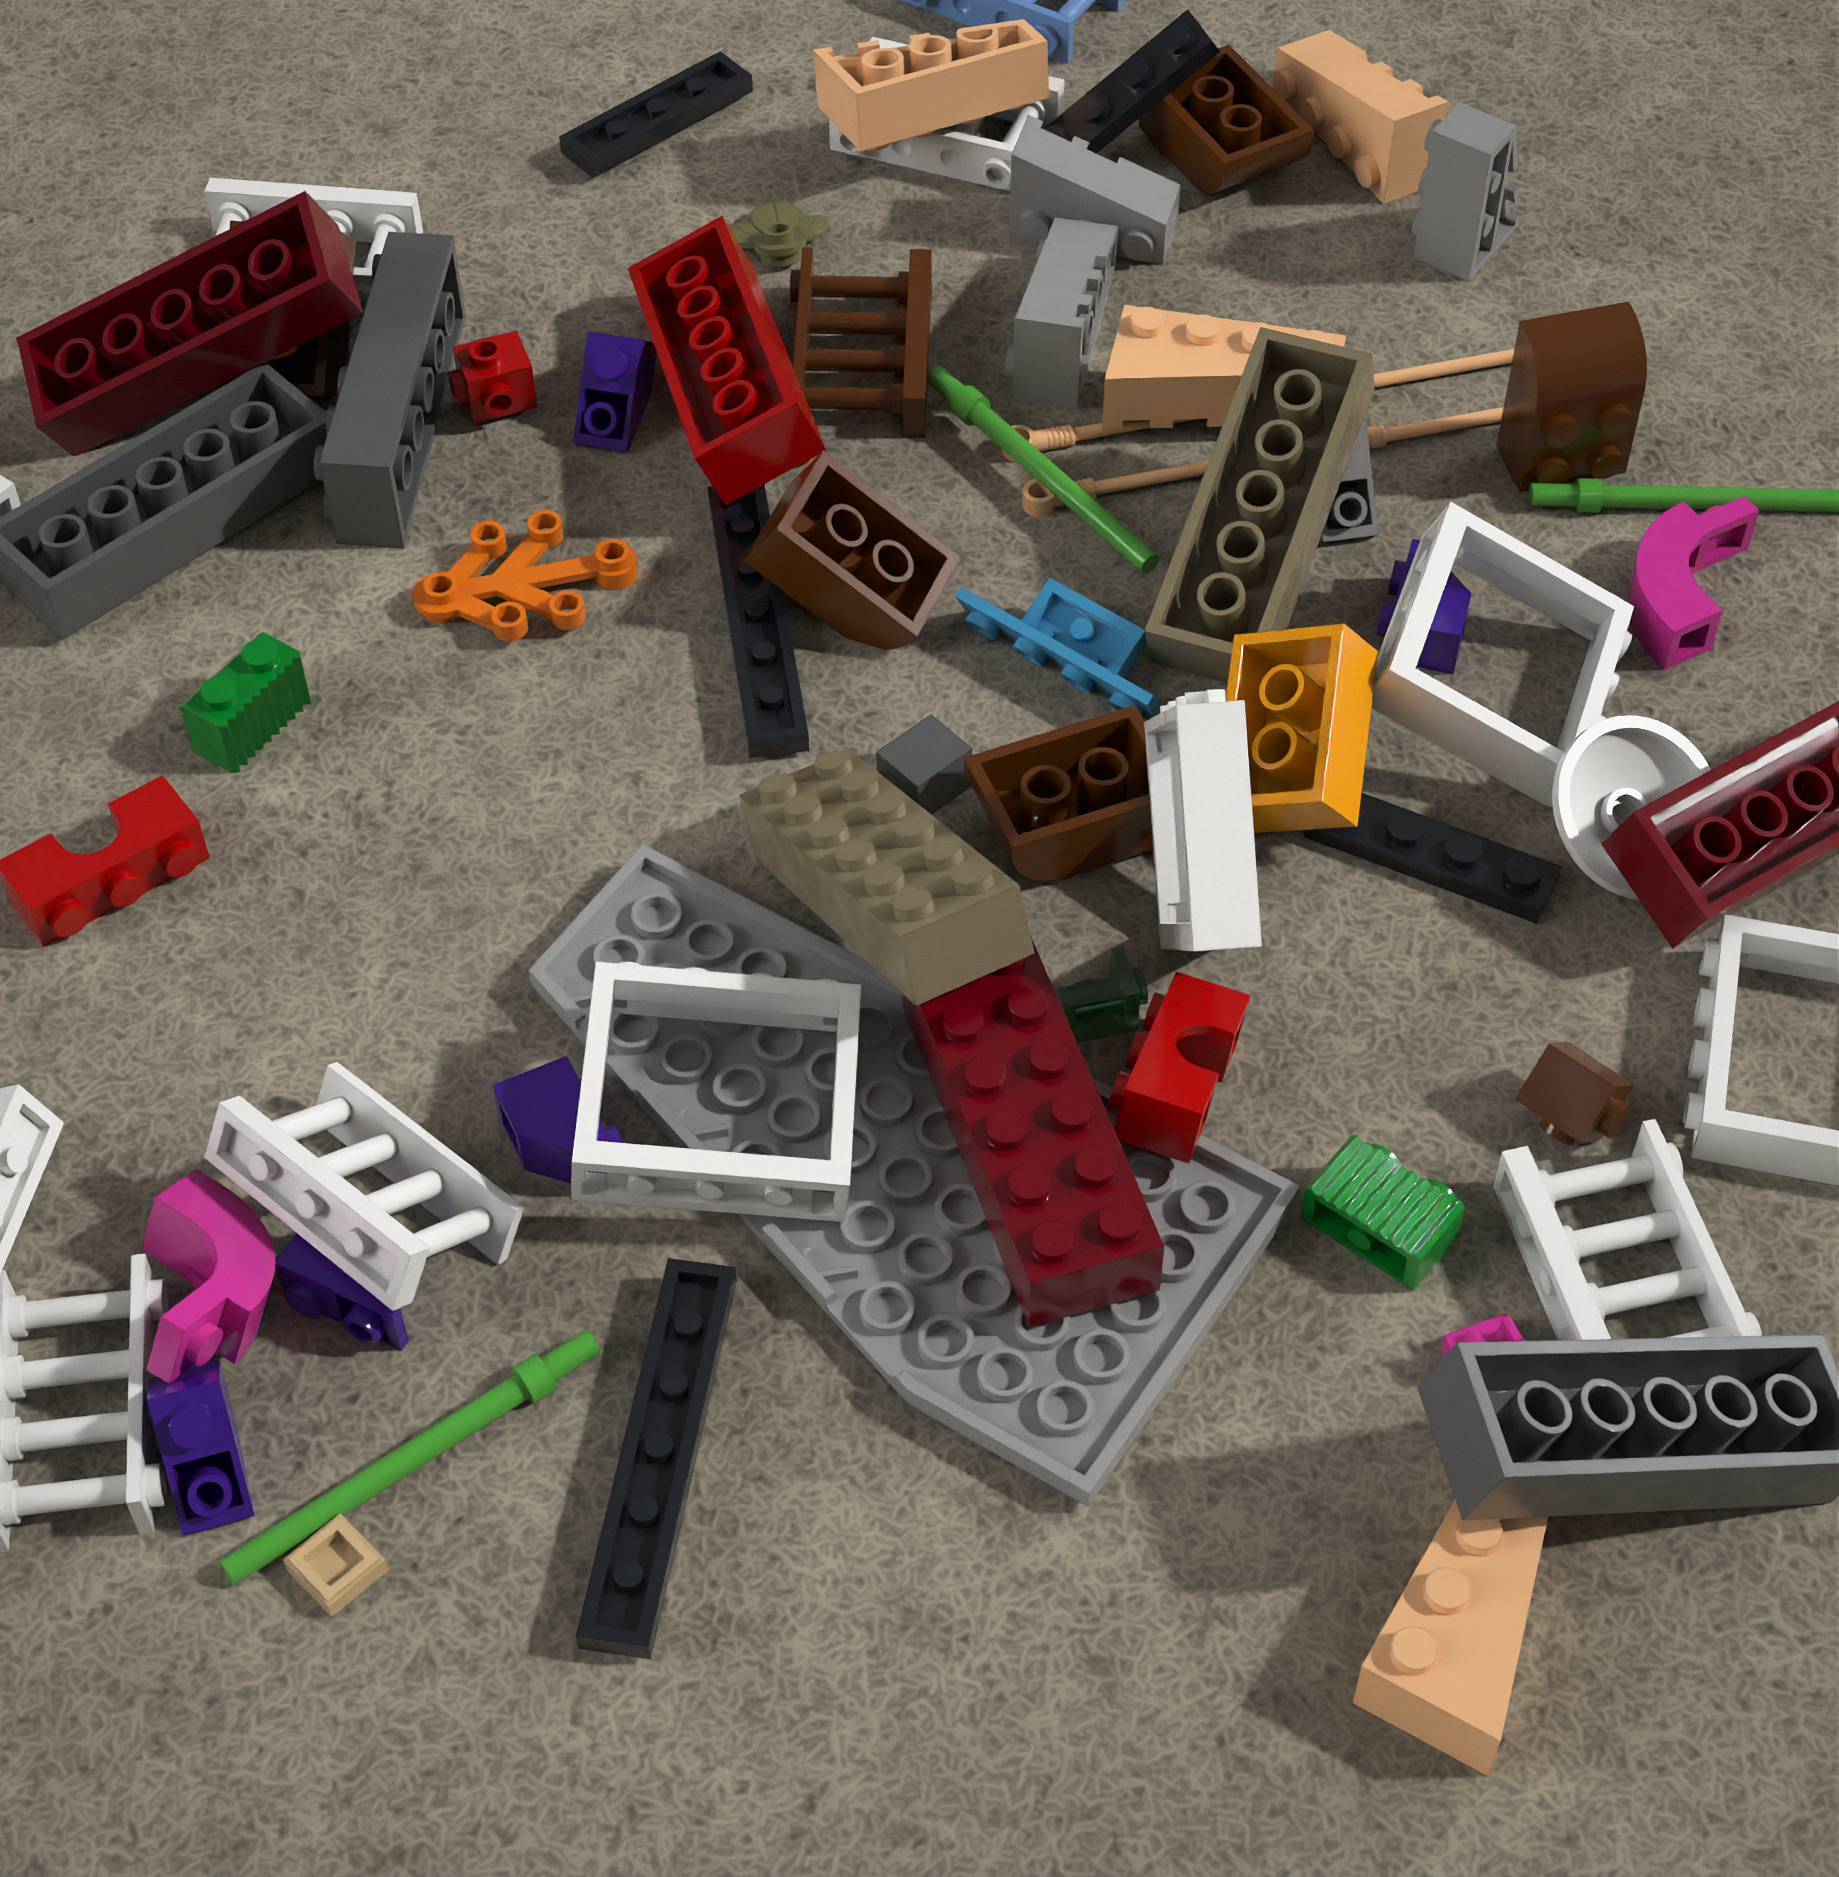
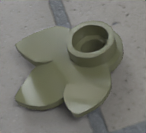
[728,201,828,267]

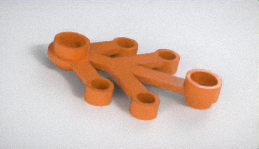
[413,510,638,641]

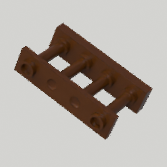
[790,247,932,438]

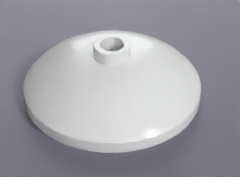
[1552,716,1711,900]

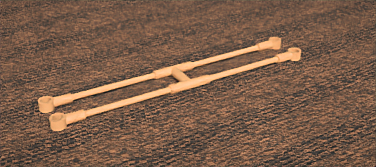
[1002,349,1514,517]

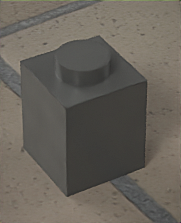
[876,714,973,815]

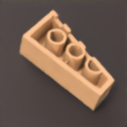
[813,19,1049,152]
[1272,30,1448,204]
[1102,305,1346,429]
[1353,1500,1548,1777]

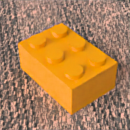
[1226,623,1378,833]

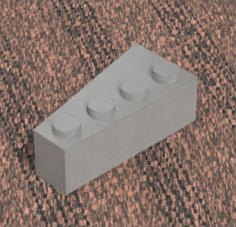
[1005,217,1118,410]

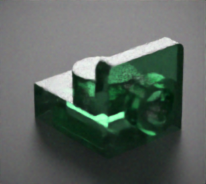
[1057,946,1148,1043]

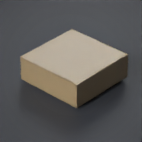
[283,1513,389,1617]

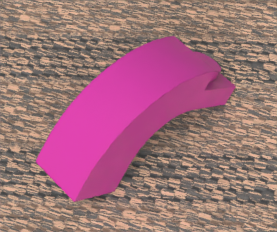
[1627,496,1759,670]
[141,1169,275,1384]

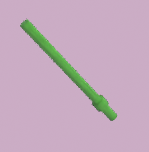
[927,366,1159,574]
[1529,478,1839,513]
[219,1330,600,1586]

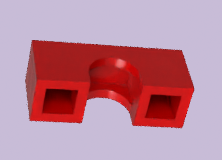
[0,775,210,947]
[1108,971,1251,1164]

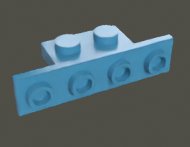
[955,577,1161,719]

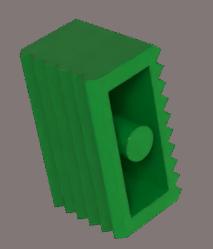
[179,632,311,773]
[1300,1135,1465,1291]

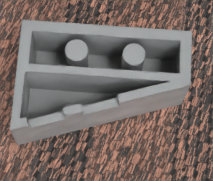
[1412,102,1519,281]
[1010,115,1181,265]

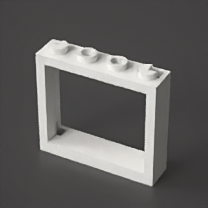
[1372,502,1634,807]
[1144,689,1262,951]
[1682,914,1839,1186]
[571,962,861,1222]

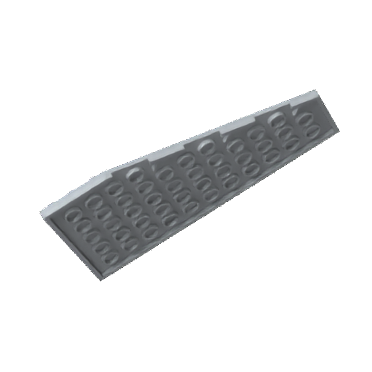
[529,844,1301,1507]

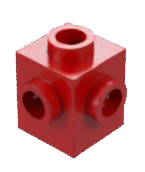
[447,331,538,423]

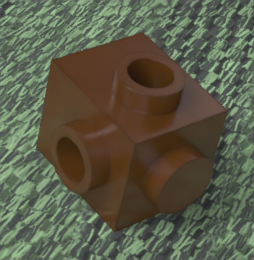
[1515,1042,1635,1146]

